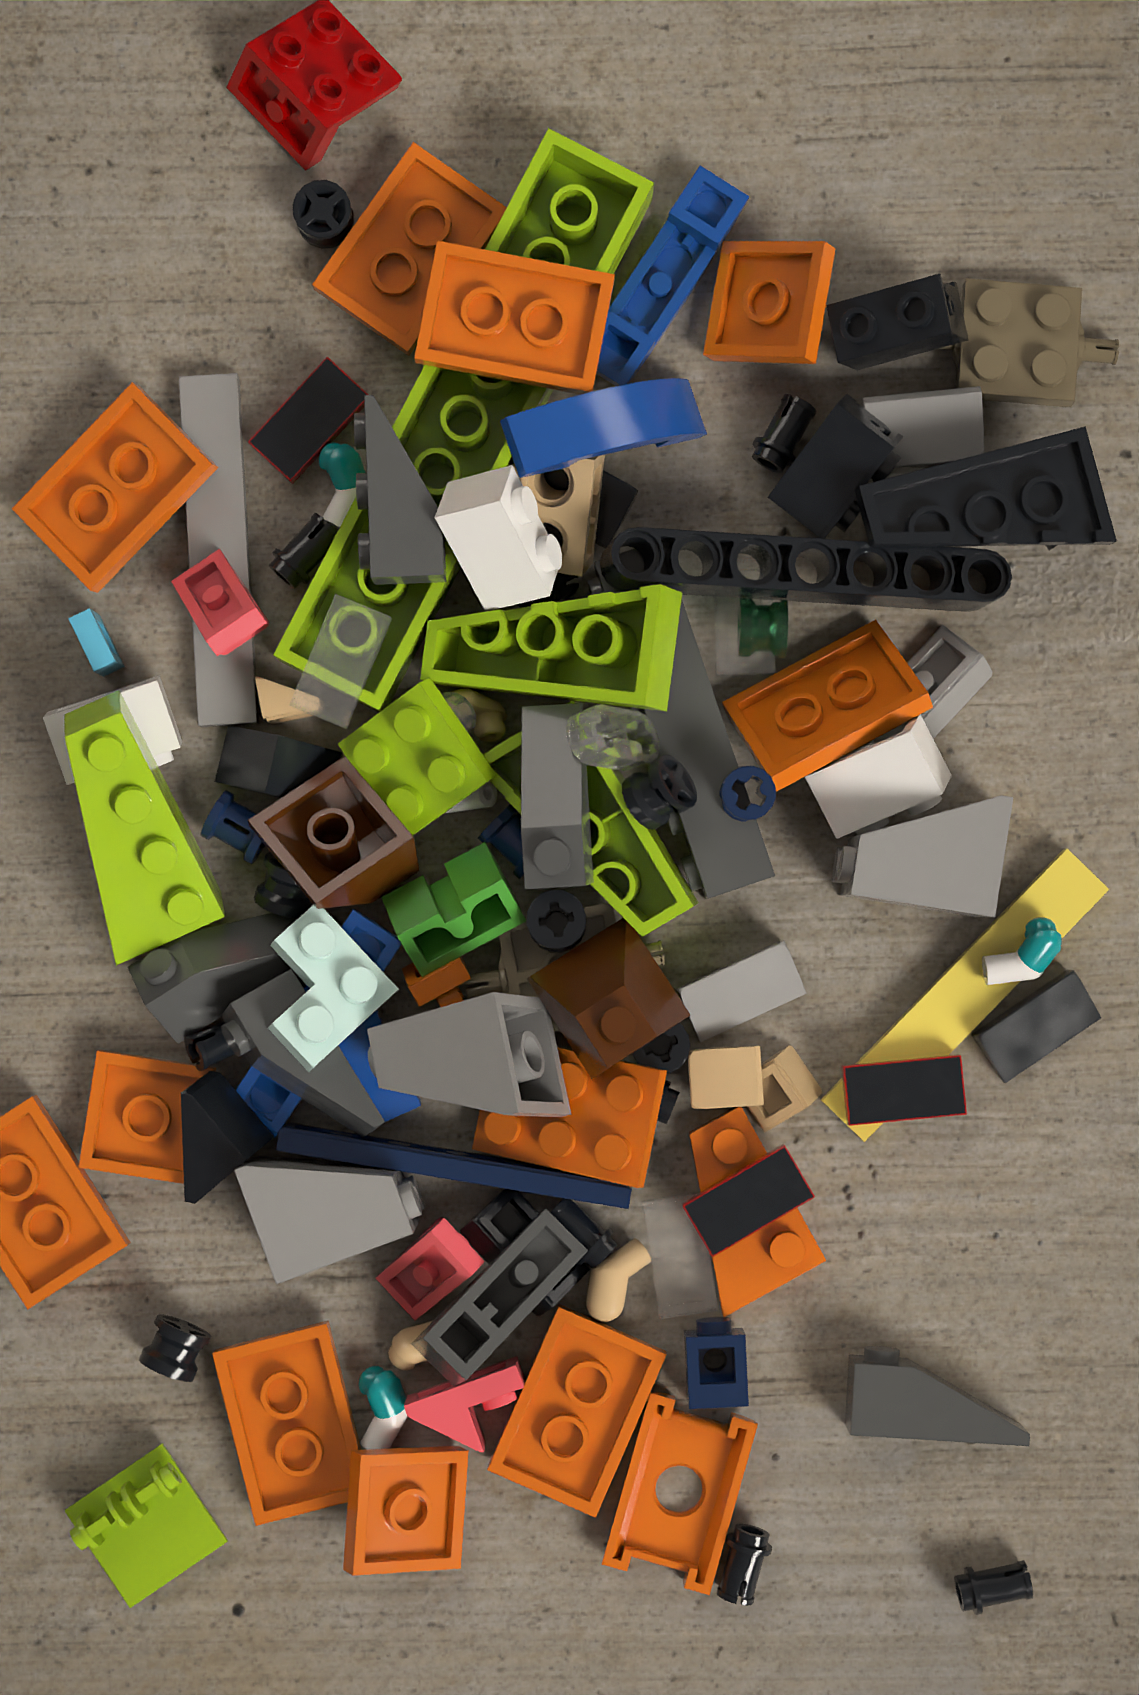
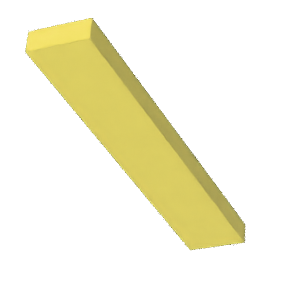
[821,849,1109,1142]

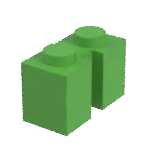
[381,842,526,977]

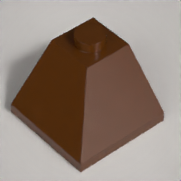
[248,756,419,909]
[527,918,691,1079]

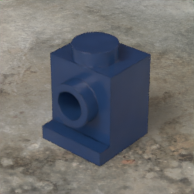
[684,1317,749,1409]

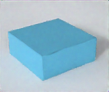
[68,608,125,677]

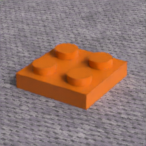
[703,241,836,364]
[78,1050,216,1184]
[343,1446,469,1576]

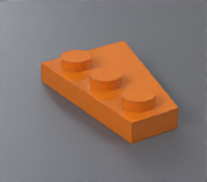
[689,1107,826,1318]

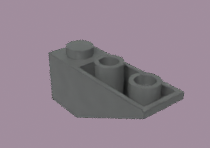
[354,395,447,585]

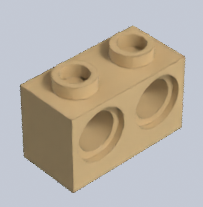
[513,455,605,577]

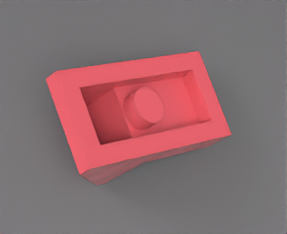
[171,549,269,656]
[375,1217,485,1321]
[404,1356,525,1452]

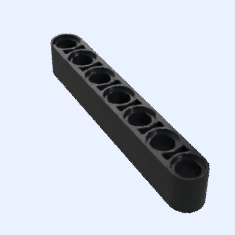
[600,527,1012,612]

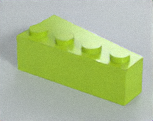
[420,584,682,711]
[64,690,225,966]
[483,701,699,937]

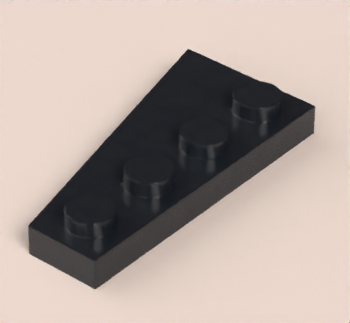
[854,426,1117,547]

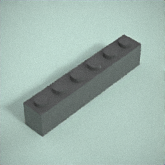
[587,548,775,899]

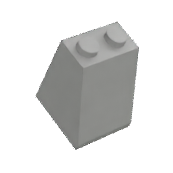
[832,795,1013,917]
[367,992,571,1117]
[234,1156,425,1285]

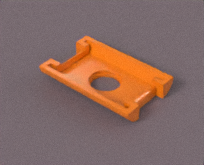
[602,1392,758,1595]

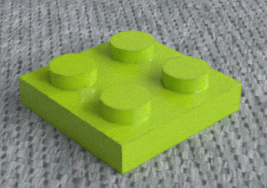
[338,677,497,836]

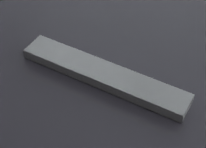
[179,373,259,727]

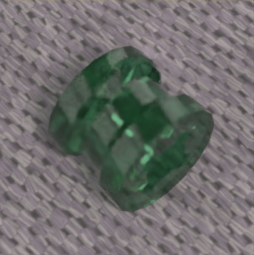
[737,598,788,658]

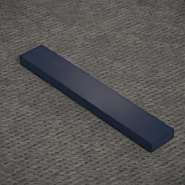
[276,1122,632,1209]

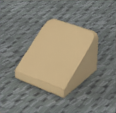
[255,676,326,725]
[747,1045,822,1133]
[688,1046,764,1109]

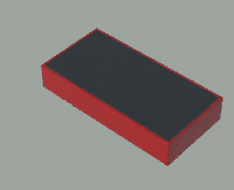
[248,357,369,484]
[841,1054,967,1126]
[682,1144,815,1257]

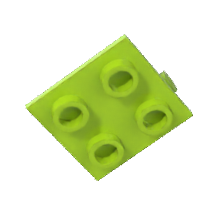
[64,1443,228,1608]

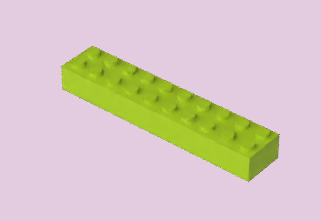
[273,128,654,713]

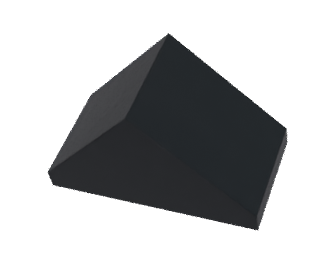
[215,725,342,798]
[181,1071,274,1204]

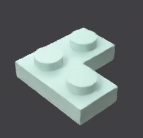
[268,905,398,1072]

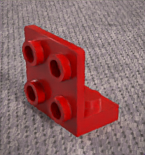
[226,0,402,171]

